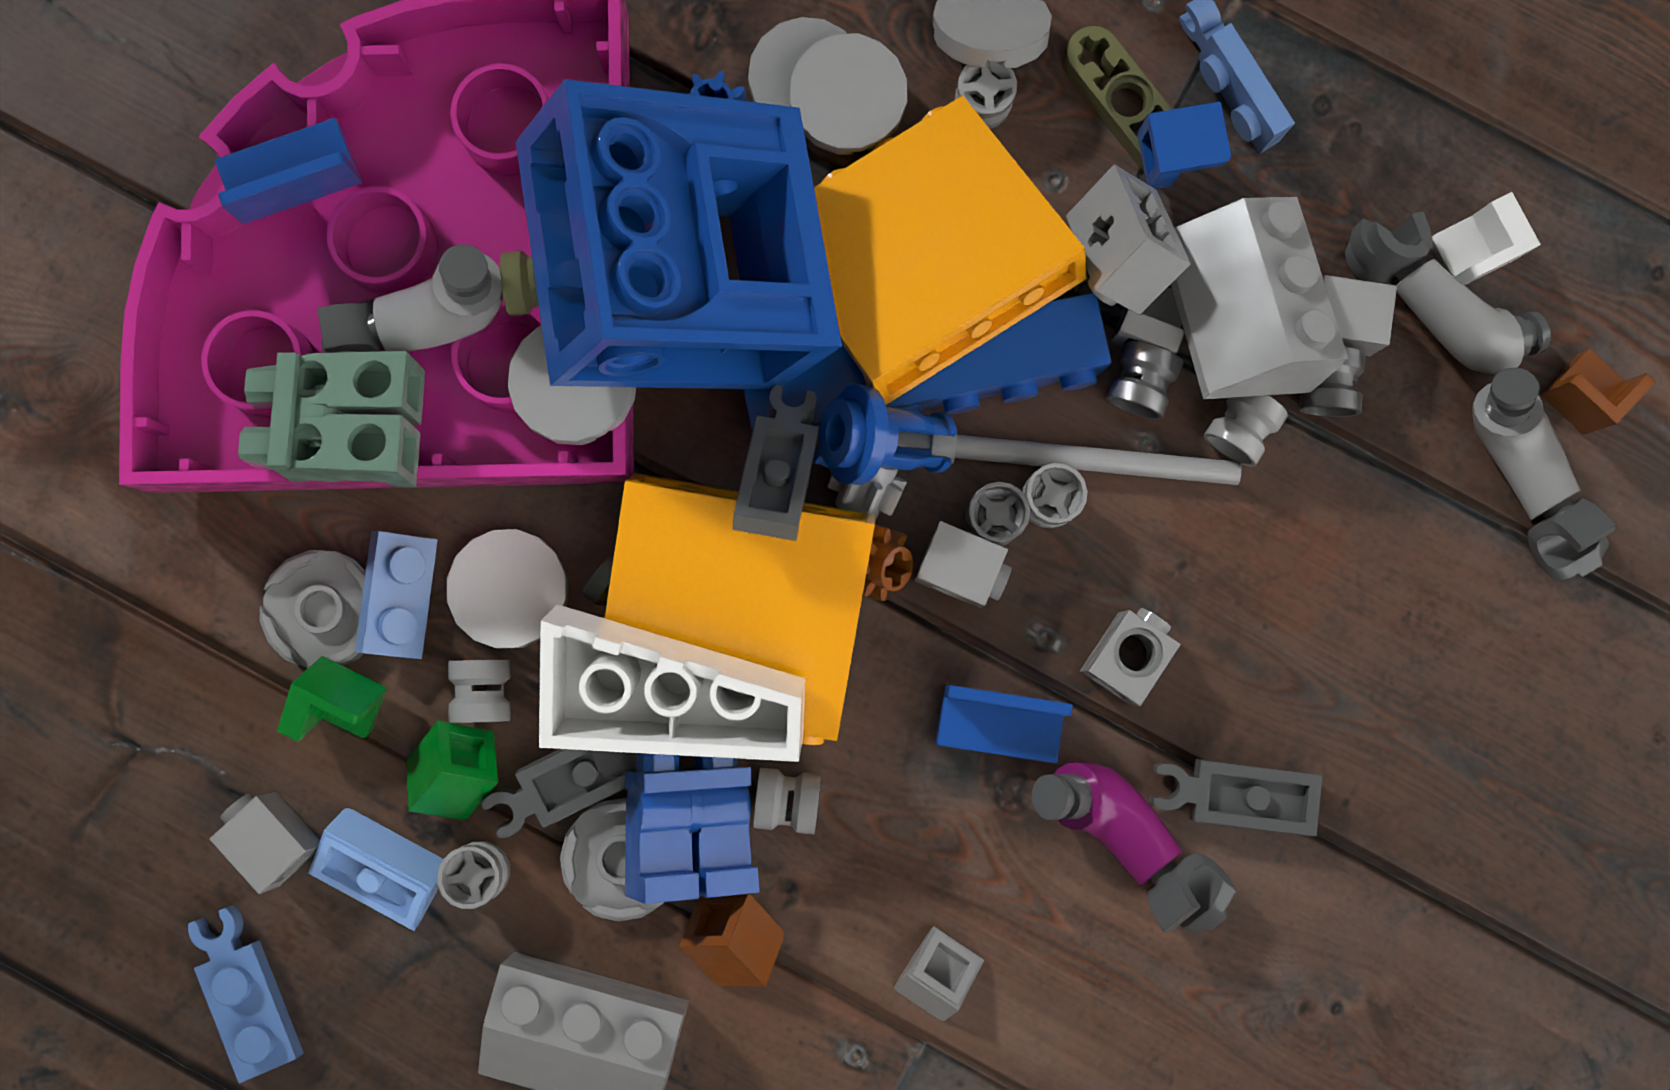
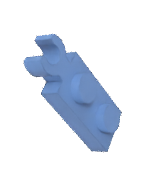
[1178,0,1295,154]
[188,905,304,1084]

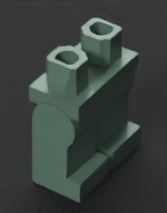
[238,351,425,488]

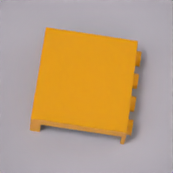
[814,95,1087,405]
[605,473,876,745]

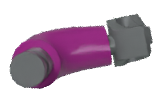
[1032,762,1236,935]

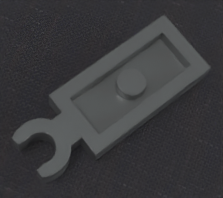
[732,385,819,541]
[481,749,637,838]
[1148,759,1323,837]

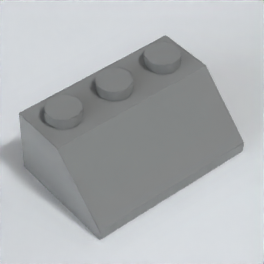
[1171,197,1349,399]
[478,952,689,1090]

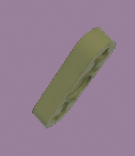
[1063,26,1172,172]

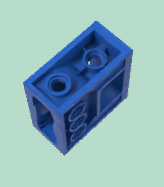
[516,79,842,389]

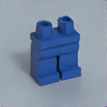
[625,753,759,904]

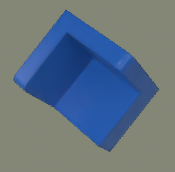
[1137,101,1231,189]

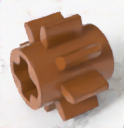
[863,524,913,601]

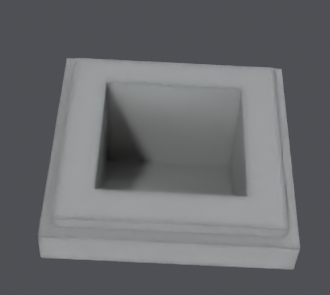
[894,926,984,1021]

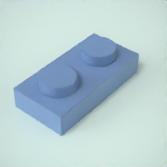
[355,531,438,659]

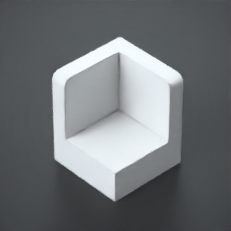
[1430,192,1541,285]

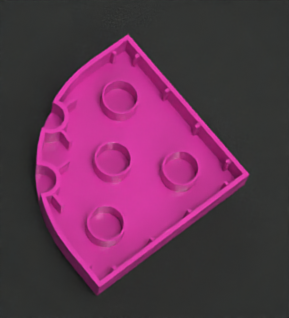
[119,0,634,493]

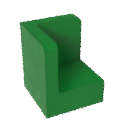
[276,656,387,742]
[406,720,498,820]

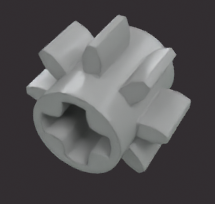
[827,468,907,520]

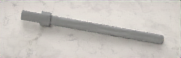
[897,431,1242,485]

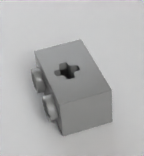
[1066,164,1191,315]

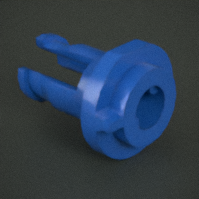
[813,384,957,485]

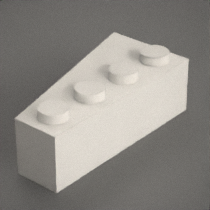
[539,604,806,762]

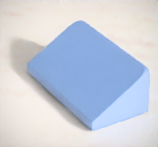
[308,808,443,931]

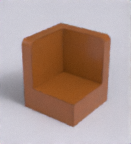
[1540,348,1656,435]
[679,894,784,987]

